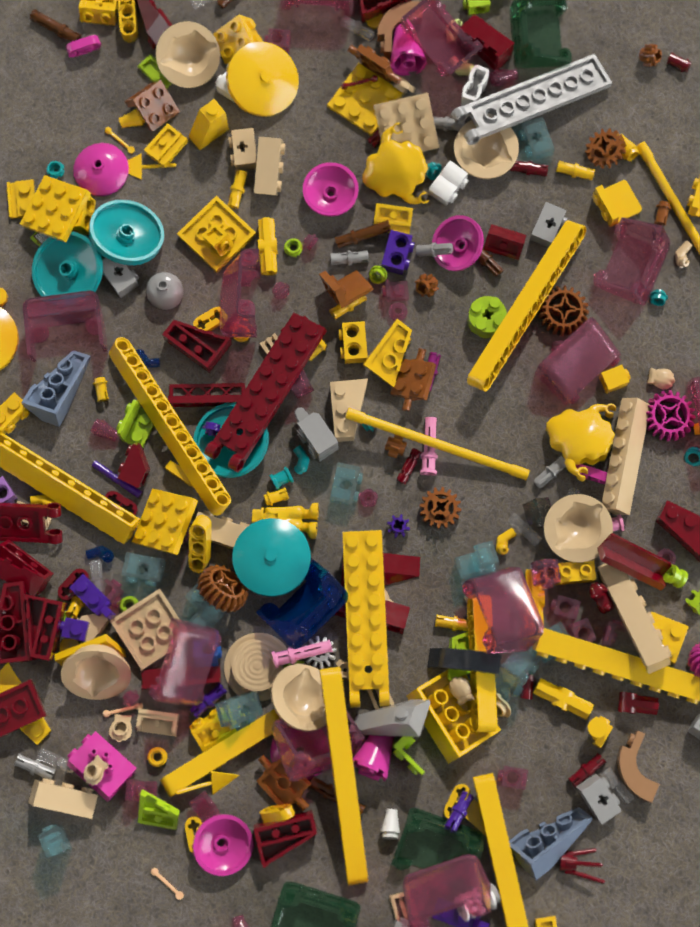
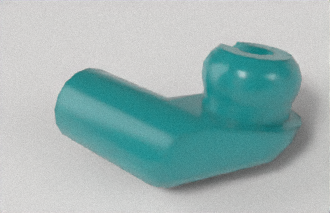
[293,445,310,474]

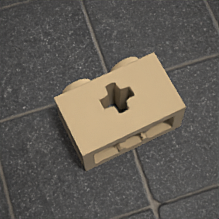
[228,128,257,171]

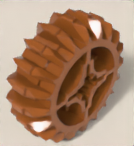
[538,285,589,336]
[197,564,249,613]

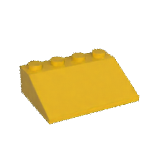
[406,670,501,764]

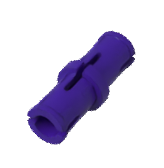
[190,683,227,718]
[444,791,474,833]

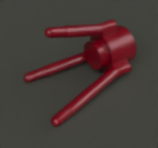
[560,848,605,884]

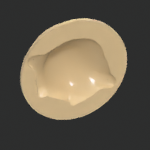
[156,22,220,88]
[454,117,519,179]
[544,494,613,563]
[224,633,287,701]
[61,644,131,700]
[271,664,326,731]

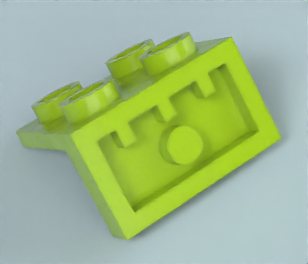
[116,399,154,448]
[392,736,425,775]

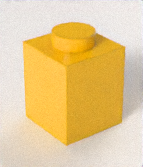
[599,365,630,394]

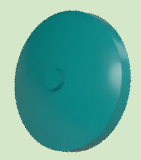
[89,200,164,265]
[32,232,103,307]
[193,403,269,478]
[232,518,311,597]

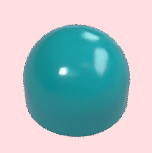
[684,447,700,466]

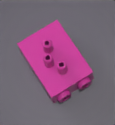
[67,731,137,802]

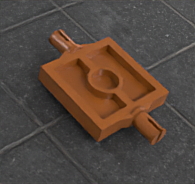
[348,44,402,85]
[391,348,436,412]
[256,754,311,811]

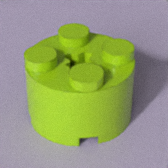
[467,296,507,338]

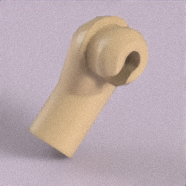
[675,241,693,268]

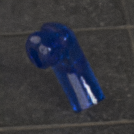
[85,546,114,563]

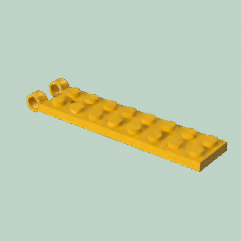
[342,530,390,708]

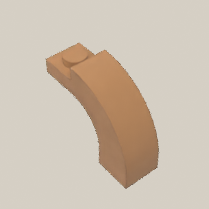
[377,1,422,59]
[617,731,659,803]

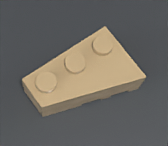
[254,137,285,196]
[330,379,368,442]
[28,778,98,819]

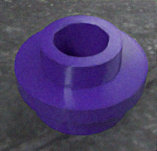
[202,421,221,436]

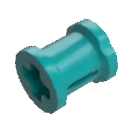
[269,467,294,490]

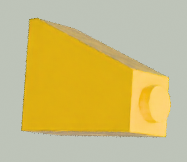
[188,99,229,151]

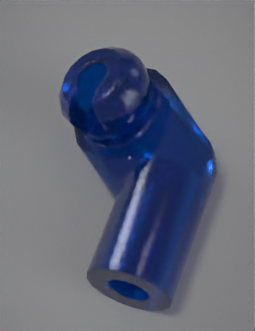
[136,349,160,368]

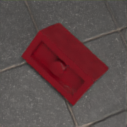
[483,224,527,260]

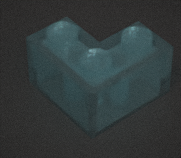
[455,541,499,586]
[185,584,227,640]
[495,643,541,702]

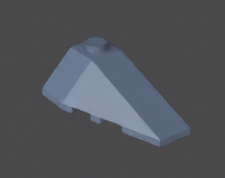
[21,350,91,427]
[509,807,593,880]

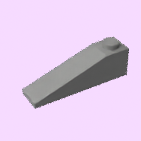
[350,699,431,737]

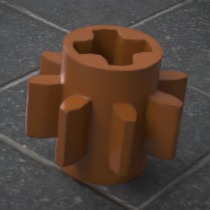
[639,44,662,67]
[415,273,439,297]
[384,435,407,458]

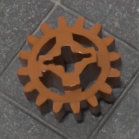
[585,128,627,169]
[419,487,461,529]

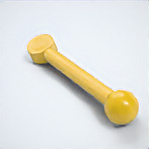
[105,127,135,154]

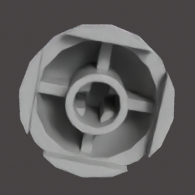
[146,272,184,310]

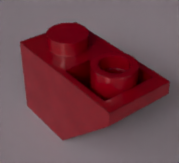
[118,443,151,488]

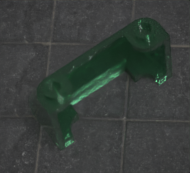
[510,0,572,69]
[391,808,485,893]
[270,881,361,927]

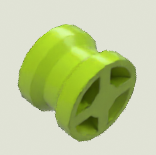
[663,564,688,588]

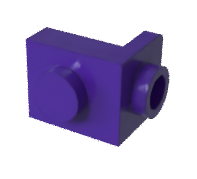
[59,617,90,642]

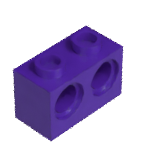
[381,230,415,275]

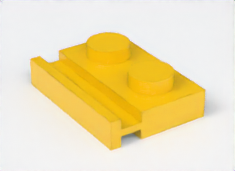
[144,123,189,168]
[7,179,35,219]
[373,203,413,234]

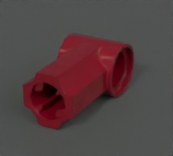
[618,692,659,715]

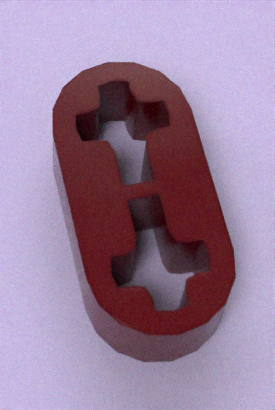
[105,491,138,516]
[58,568,90,601]

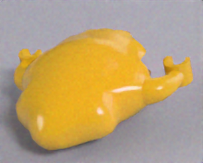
[362,122,430,205]
[546,404,616,482]

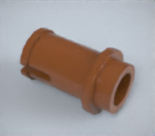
[654,201,671,226]

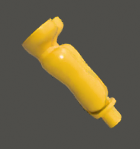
[252,503,319,539]

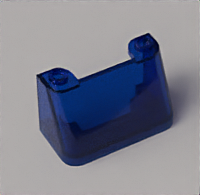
[256,558,348,649]

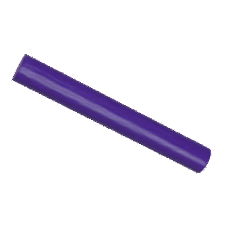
[92,460,143,498]

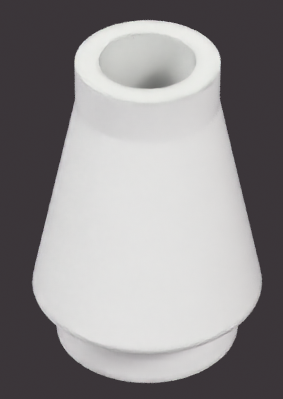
[380,809,400,840]

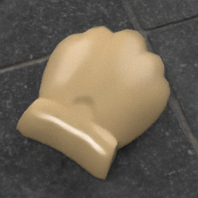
[393,76,415,93]
[647,368,675,390]
[449,677,474,705]
[496,693,511,718]
[109,714,132,742]
[84,755,109,785]

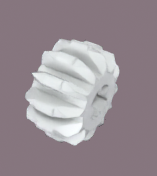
[305,636,336,669]

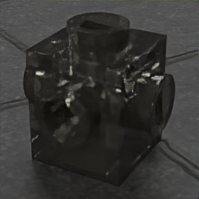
[522,497,551,528]

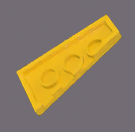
[0,663,52,745]

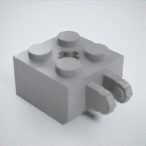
[295,407,339,462]

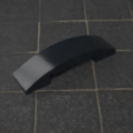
[427,648,502,674]

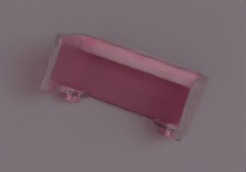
[23,290,108,362]

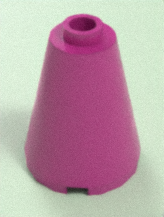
[390,23,427,76]
[353,735,394,781]

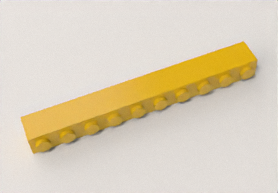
[0,432,140,544]
[532,626,700,705]

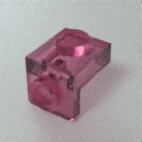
[104,579,124,610]
[189,791,221,823]

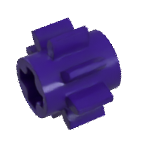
[387,514,410,539]

